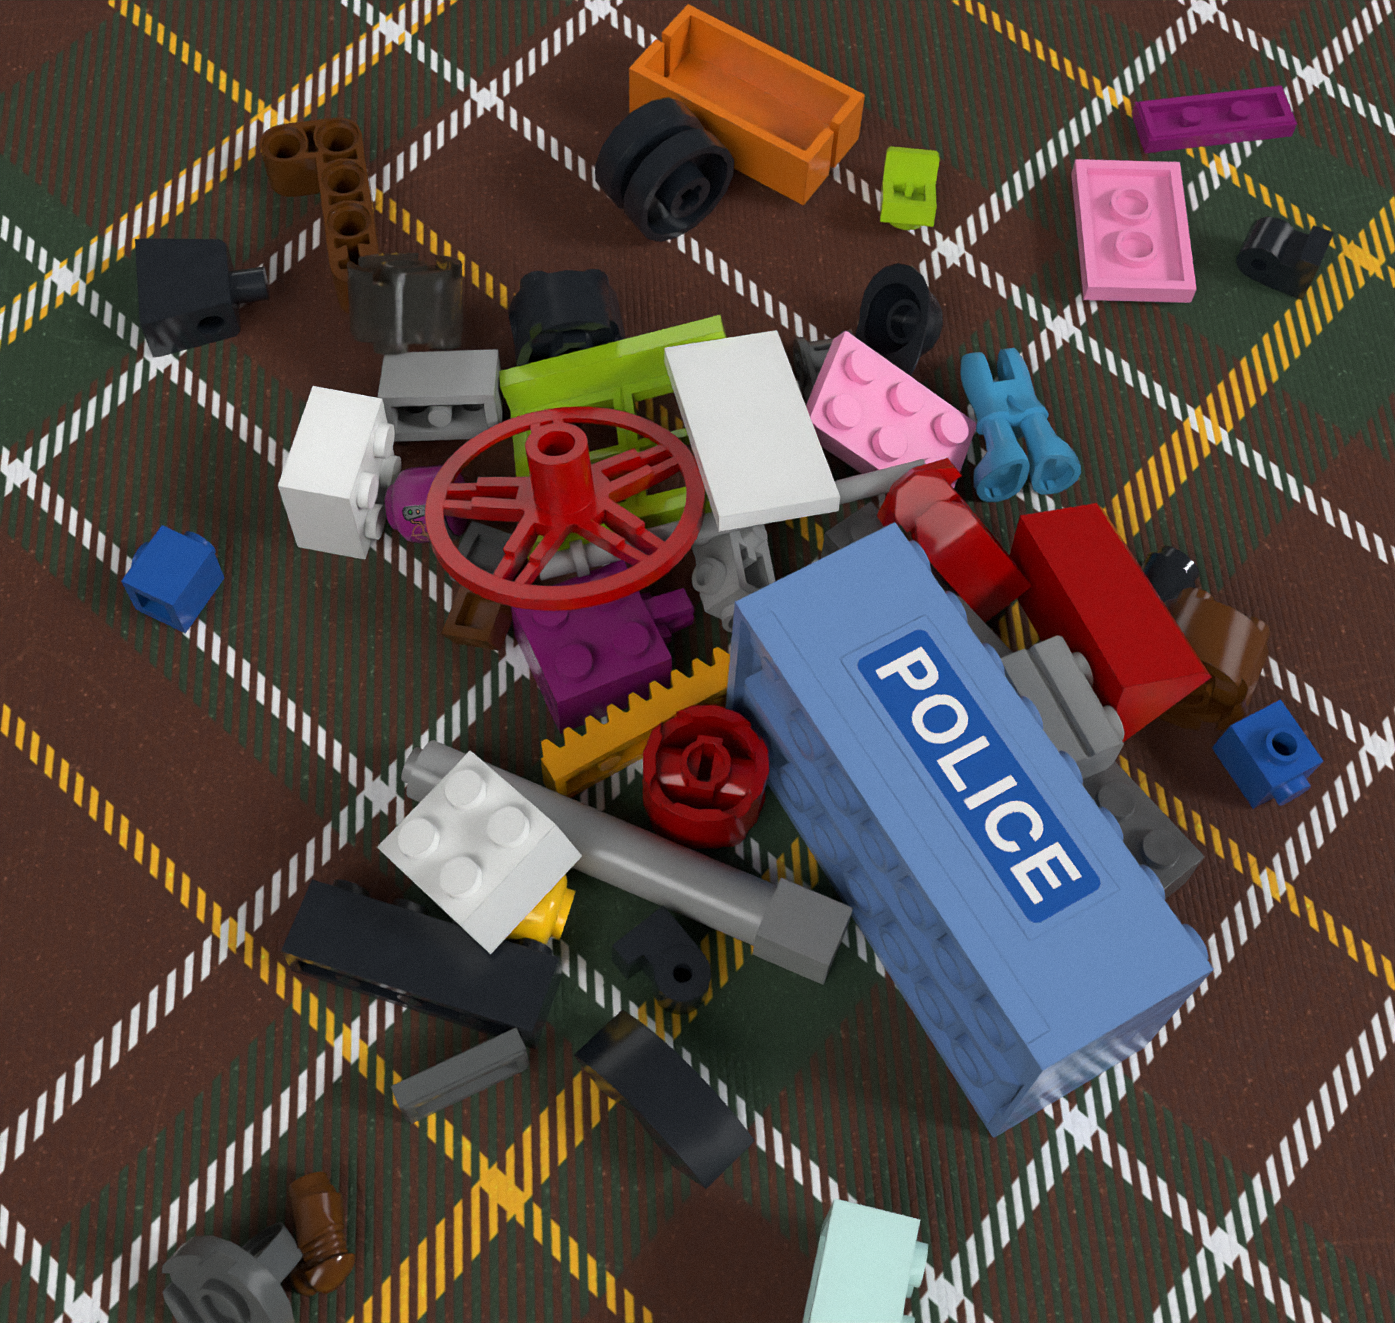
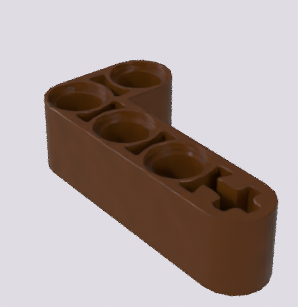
[259,117,386,317]

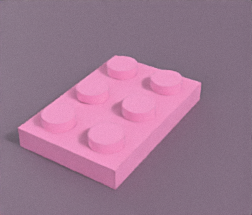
[1071,159,1196,303]
[806,331,977,488]

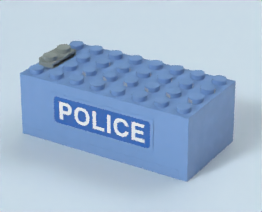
[725,522,1214,1138]

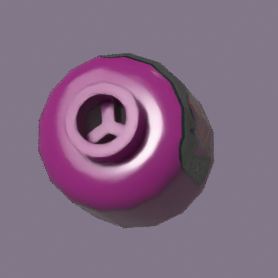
[385,465,469,543]

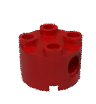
[643,705,769,849]

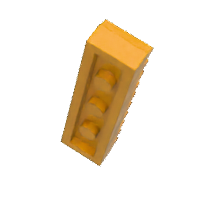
[541,647,730,798]

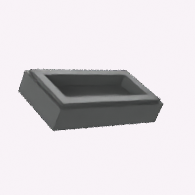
[390,1028,529,1124]

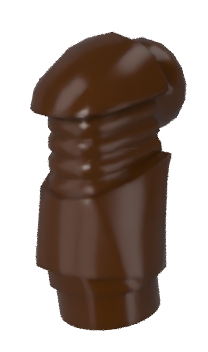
[287,1171,356,1297]

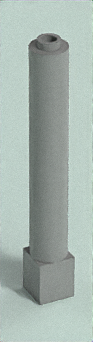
[401,740,853,985]

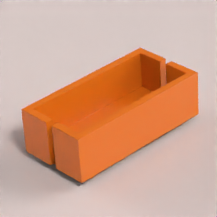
[629,4,865,206]

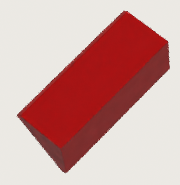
[1010,503,1211,742]

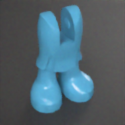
[960,348,1081,502]

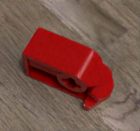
[876,458,1032,623]

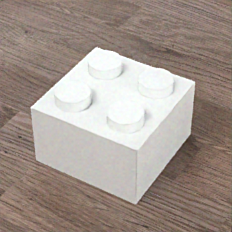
[278,386,401,560]
[377,751,582,954]

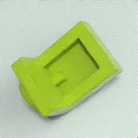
[880,146,940,230]

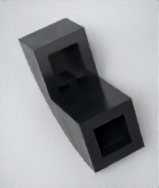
[574,1010,755,1189]

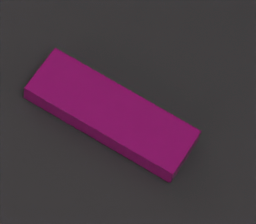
[1131,85,1297,153]

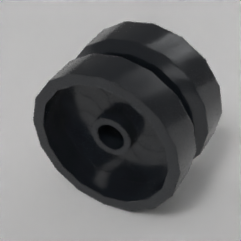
[595,97,734,242]

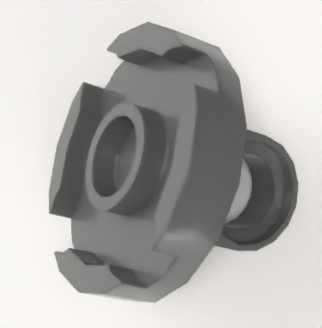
[161,1222,303,1323]

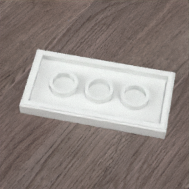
[664,330,840,532]

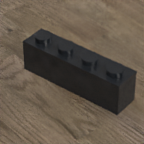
[281,879,562,1050]

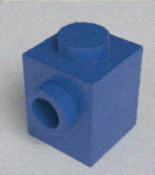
[121,525,225,634]
[1212,699,1324,809]

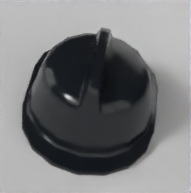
[855,263,943,376]

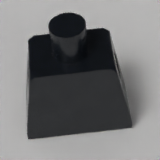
[135,238,270,358]

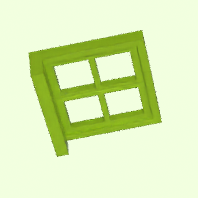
[499,315,727,560]

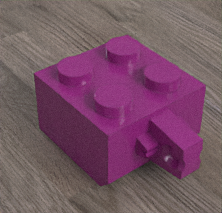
[511,560,694,734]

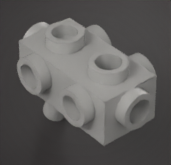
[692,524,775,632]

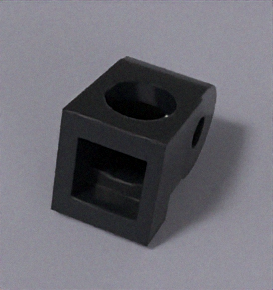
[1236,217,1334,300]
[611,906,711,1015]

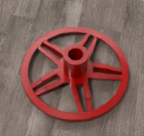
[425,406,706,611]

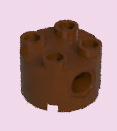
[1158,587,1270,731]

